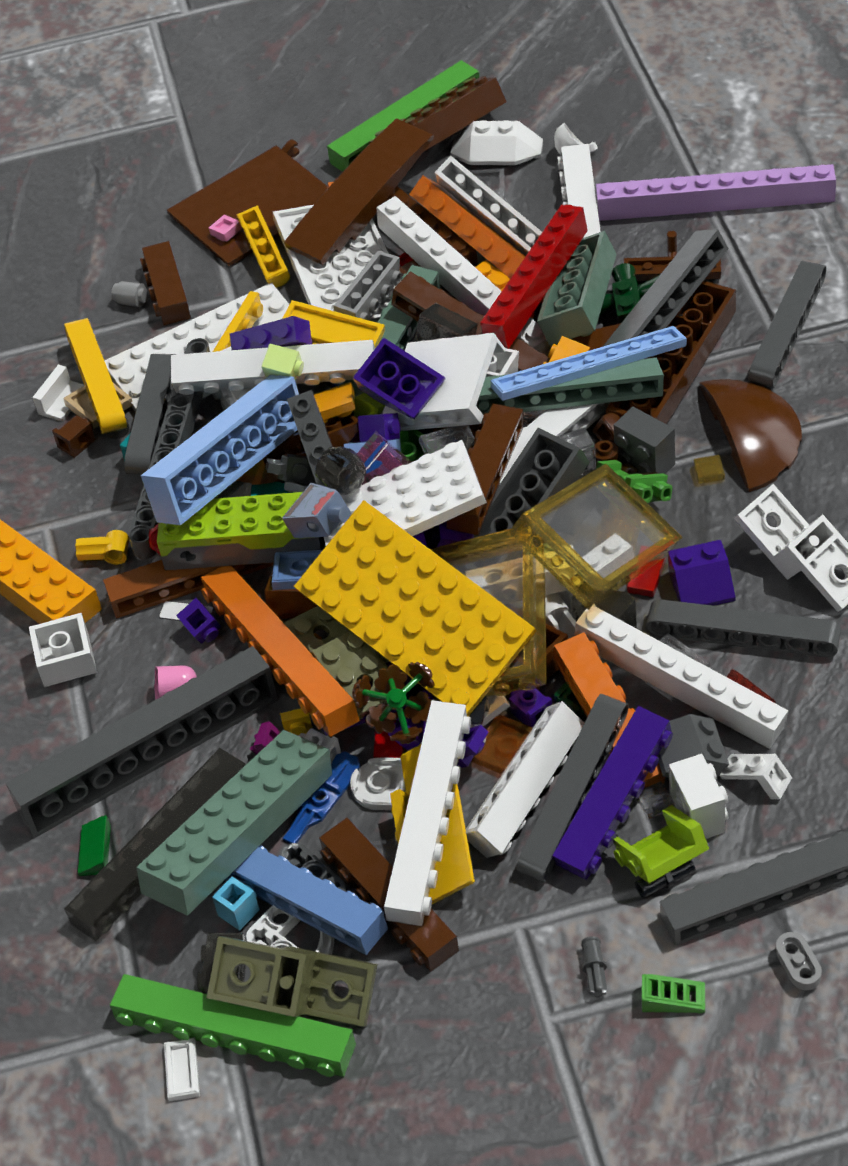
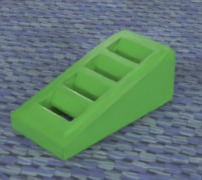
[642,974,705,1013]

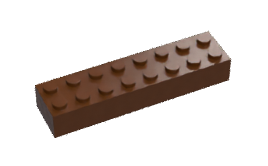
[606,281,736,424]

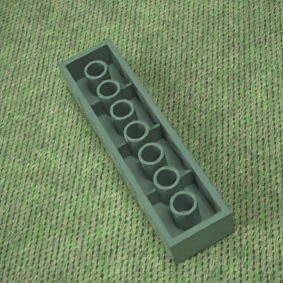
[136,730,332,916]

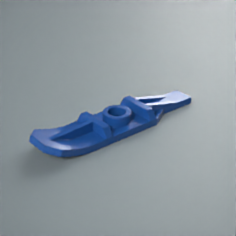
[283,752,361,844]

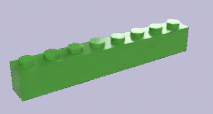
[327,60,480,172]
[110,974,356,1077]

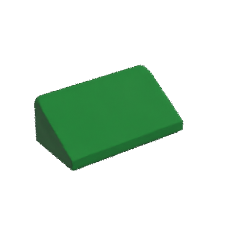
[78,815,111,876]

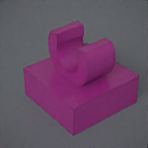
[250,721,281,755]

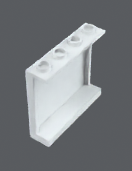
[382,333,506,431]

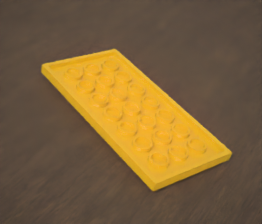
[294,500,537,717]

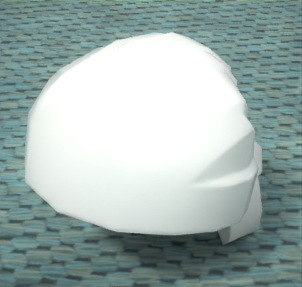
[554,123,597,156]

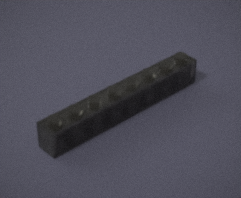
[64,748,246,941]

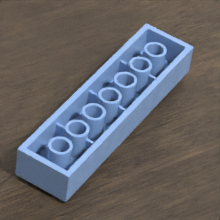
[141,375,299,525]

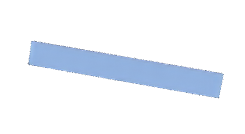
[491,326,687,401]

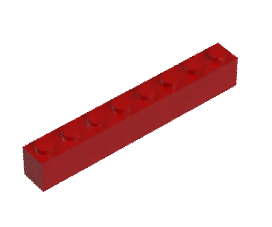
[480,205,588,349]

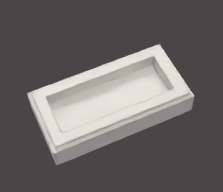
[164,1038,200,1102]

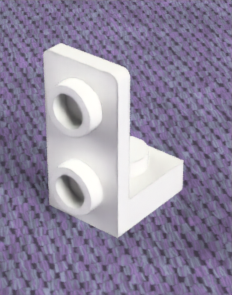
[719,754,792,799]

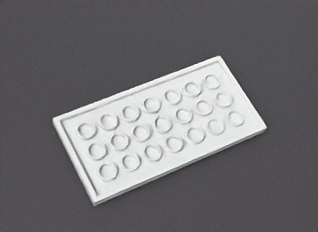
[273,205,401,323]
[105,283,290,412]

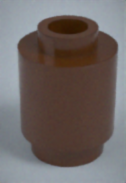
[592,440,619,472]

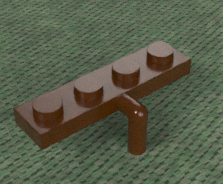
[624,231,721,281]

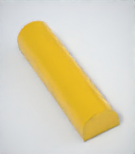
[237,205,290,287]

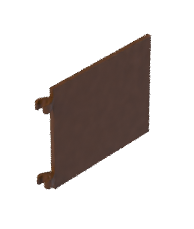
[167,139,337,266]

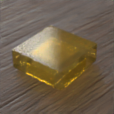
[694,455,725,484]

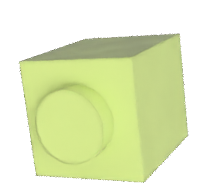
[261,344,304,380]

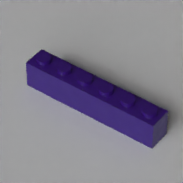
[552,706,673,880]

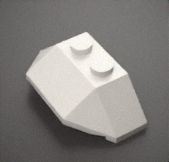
[451,120,543,165]

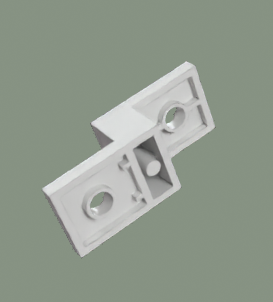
[734,484,848,612]

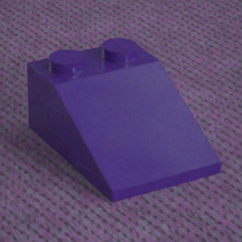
[353,338,445,420]

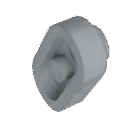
[776,932,822,990]

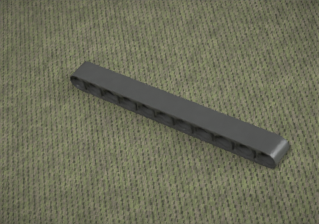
[129,338,210,560]

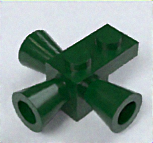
[599,263,660,323]

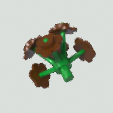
[352,662,435,744]

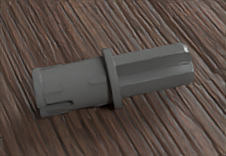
[581,936,607,998]

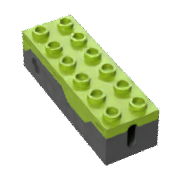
[149,492,324,570]

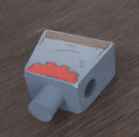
[282,483,351,538]

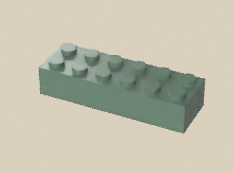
[537,231,617,345]

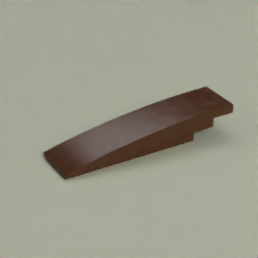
[284,118,434,266]

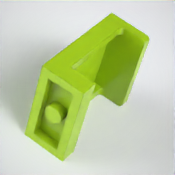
[613,805,709,883]

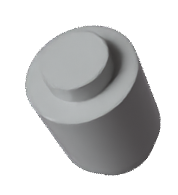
[111,281,149,307]

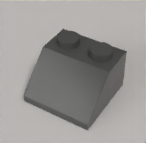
[657,714,729,777]

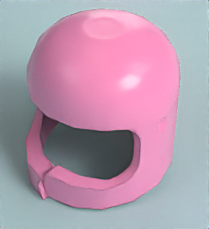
[154,665,197,700]

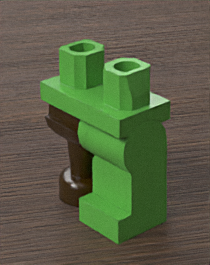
[593,460,673,504]

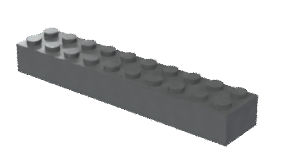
[6,646,278,838]

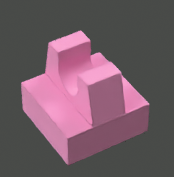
[209,215,243,242]

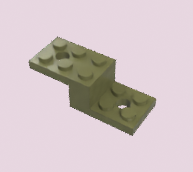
[284,606,388,719]
[207,936,378,1027]

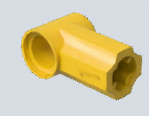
[75,530,129,565]

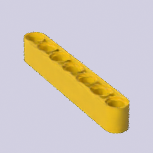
[64,318,127,434]

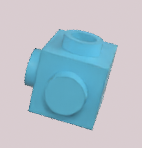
[212,876,259,931]

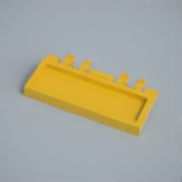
[282,300,385,348]

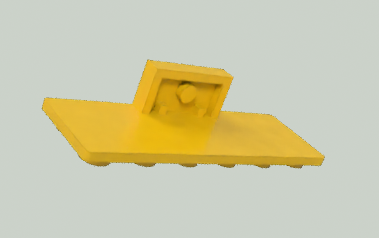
[390,744,475,904]

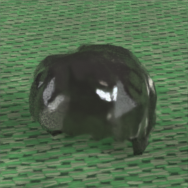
[315,446,366,495]

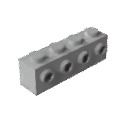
[334,250,402,320]

